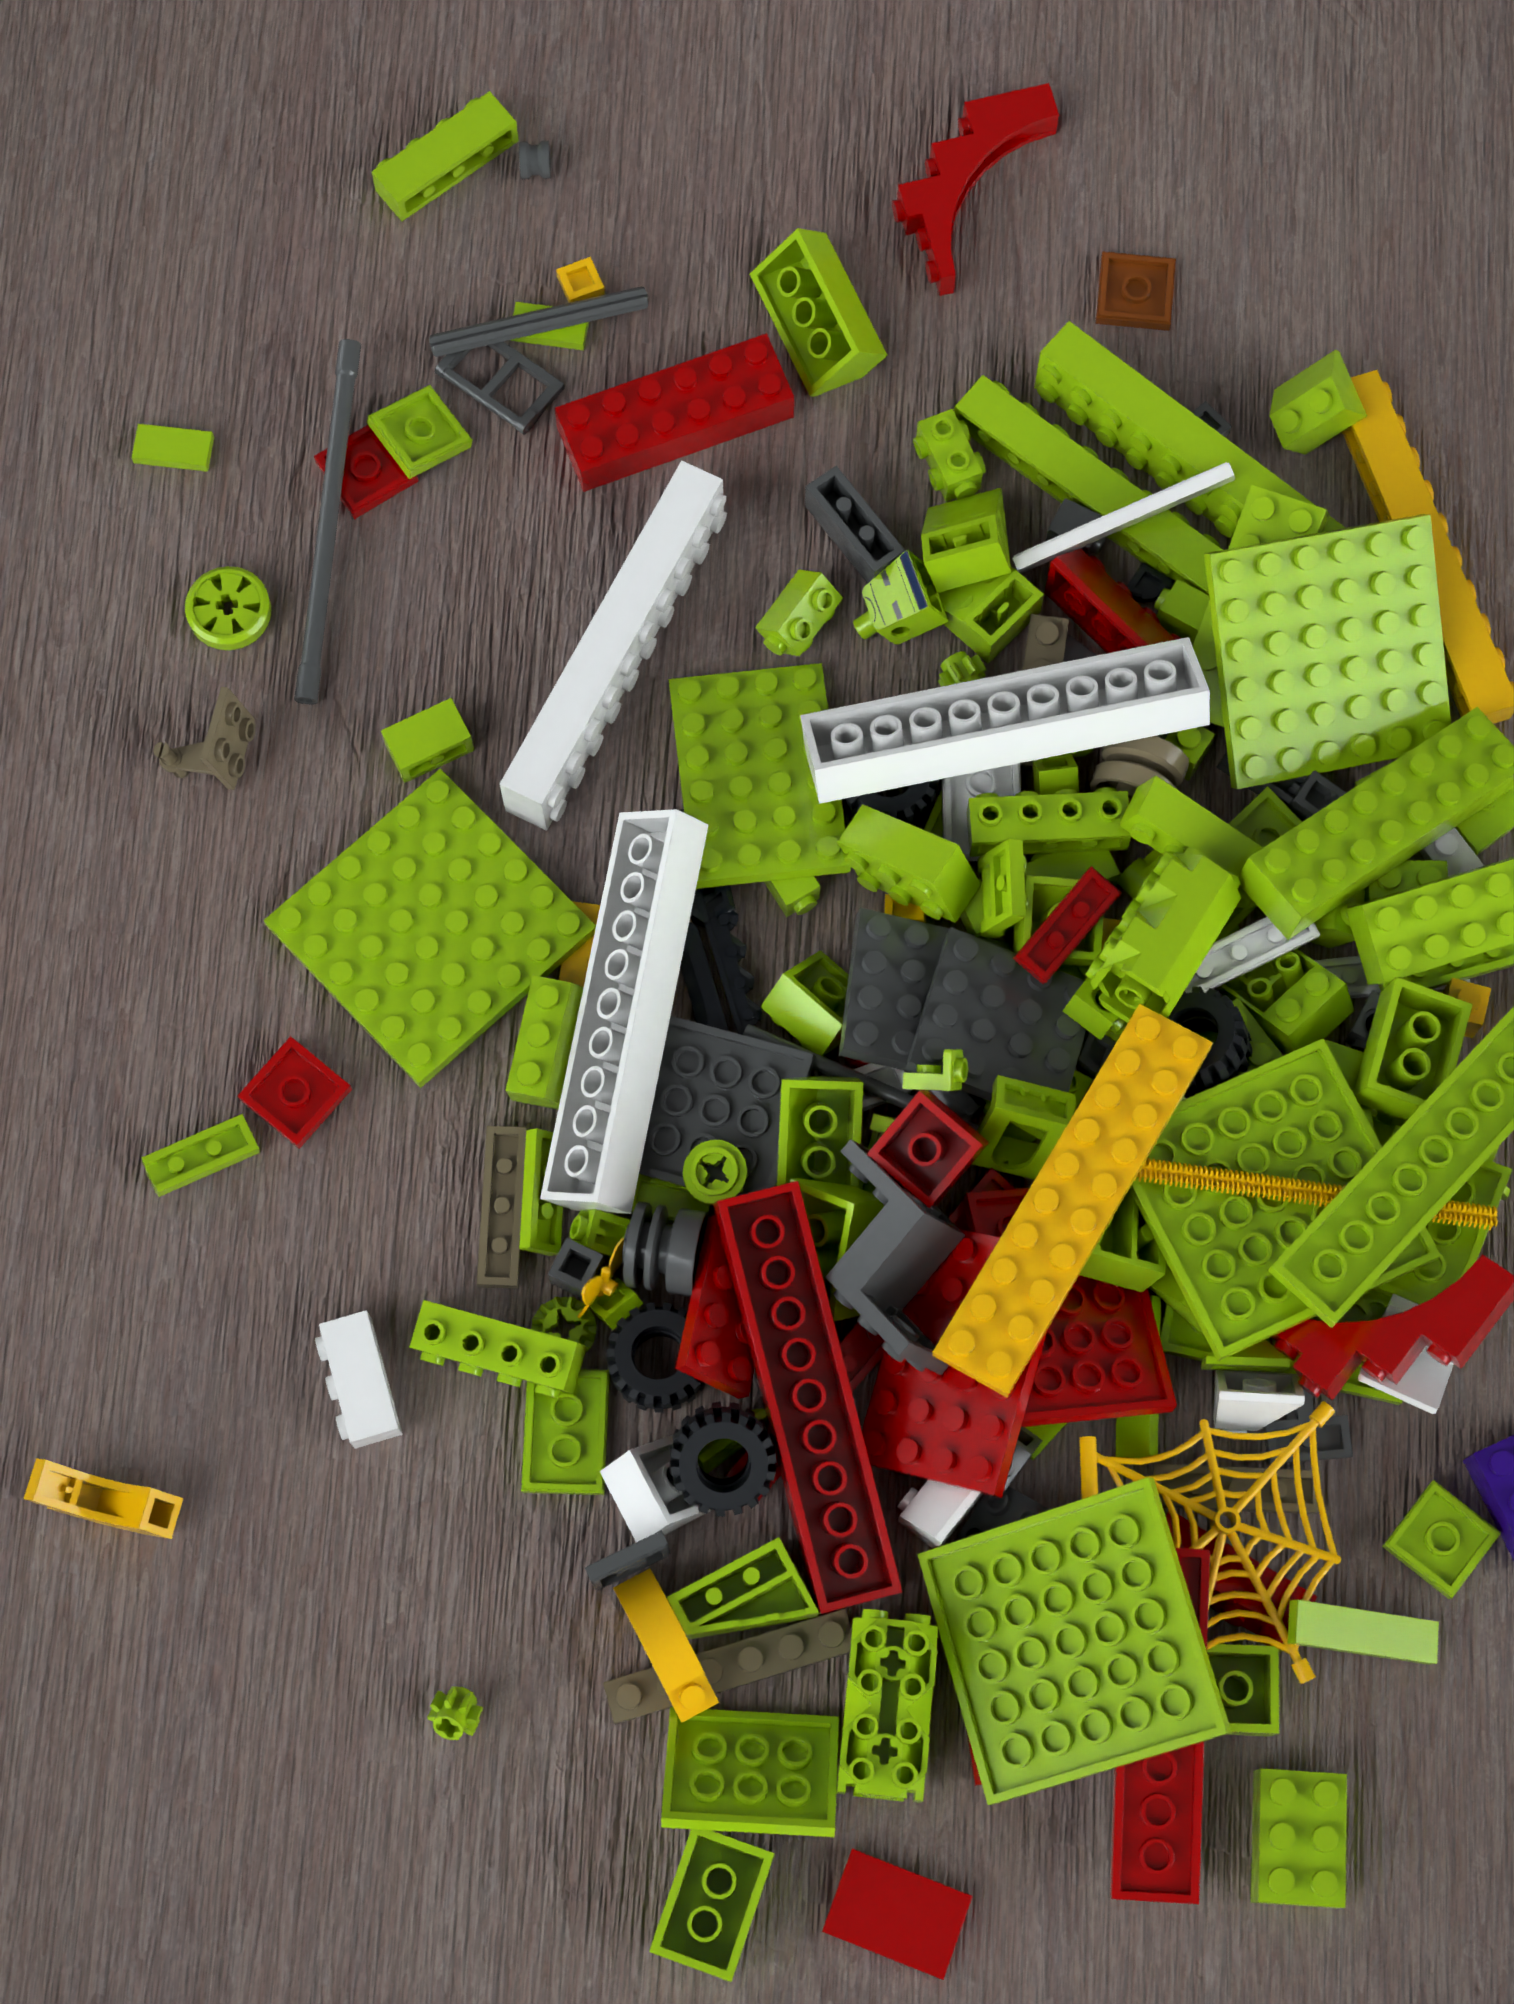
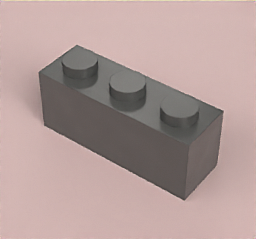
[805,466,905,584]

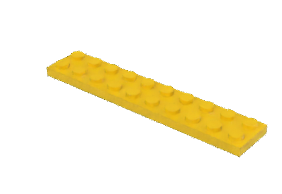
[933,1003,1213,1398]

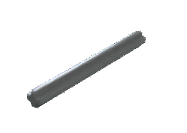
[429,286,649,357]

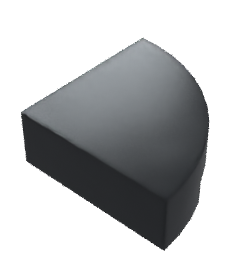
[1127,562,1175,602]

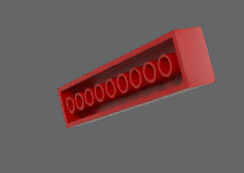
[713,1181,903,1614]

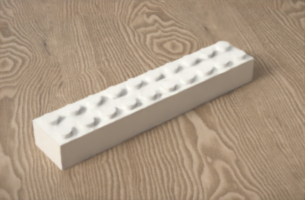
[499,460,727,831]
[800,637,1210,804]
[540,809,708,1214]

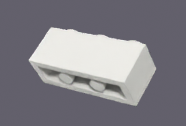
[315,1310,403,1449]

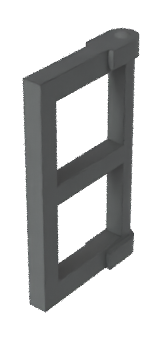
[435,323,565,435]

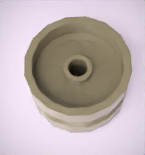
[1090,736,1189,803]

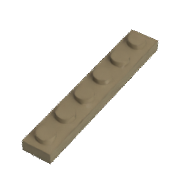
[603,1609,852,1725]

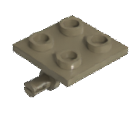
[153,687,256,790]

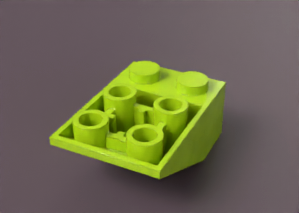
[921,487,1011,593]
[938,567,1044,664]
[1216,948,1354,1054]

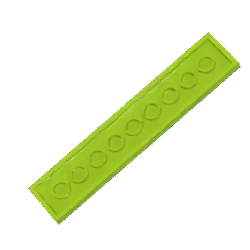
[1268,1006,1514,1328]

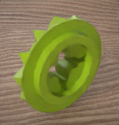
[683,1140,748,1205]
[531,1296,597,1353]

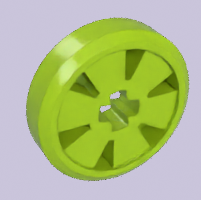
[185,566,272,650]

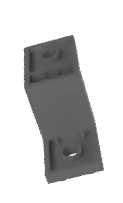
[825,1139,965,1375]

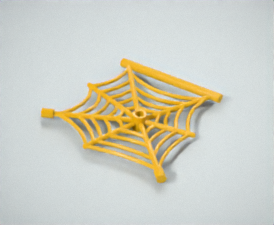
[1079,1401,1341,1684]

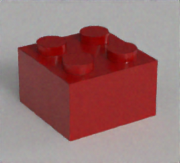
[867,1090,990,1208]

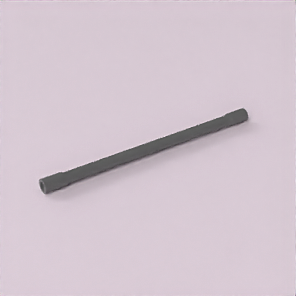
[294,339,361,705]

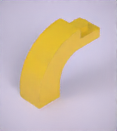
[24,1458,183,1539]
[613,1568,719,1723]

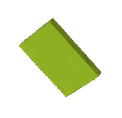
[521,1369,610,1495]

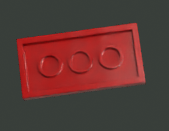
[675,1215,755,1399]

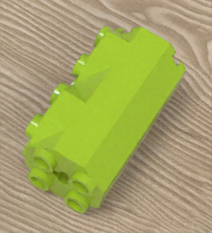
[1085,848,1241,1023]
[836,1609,938,1803]

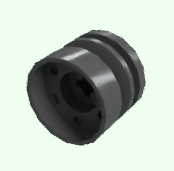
[622,1201,710,1297]

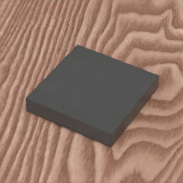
[584,1530,670,1591]

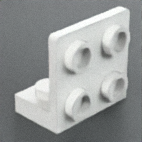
[1358,1294,1454,1414]

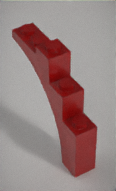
[892,83,1059,296]
[1272,1254,1514,1401]

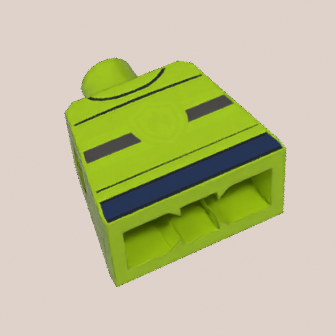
[853,550,949,644]

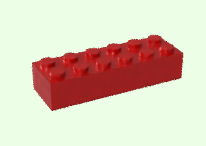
[555,333,794,492]

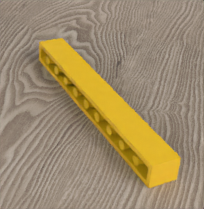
[1342,370,1514,724]

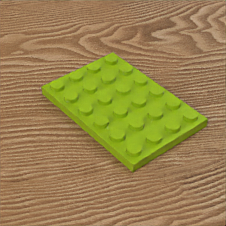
[668,663,851,889]

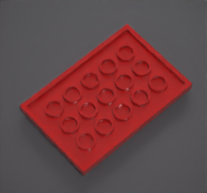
[963,1188,1177,1427]
[862,1230,1048,1498]

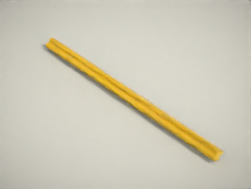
[1134,1158,1498,1230]

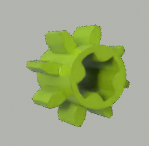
[938,651,987,687]
[427,1686,483,1740]

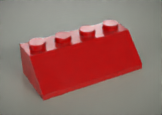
[1044,548,1181,653]

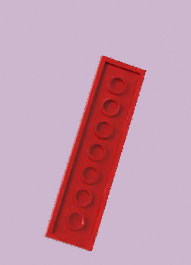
[1110,1548,1210,1904]

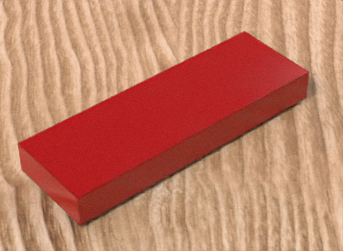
[1013,866,1122,985]

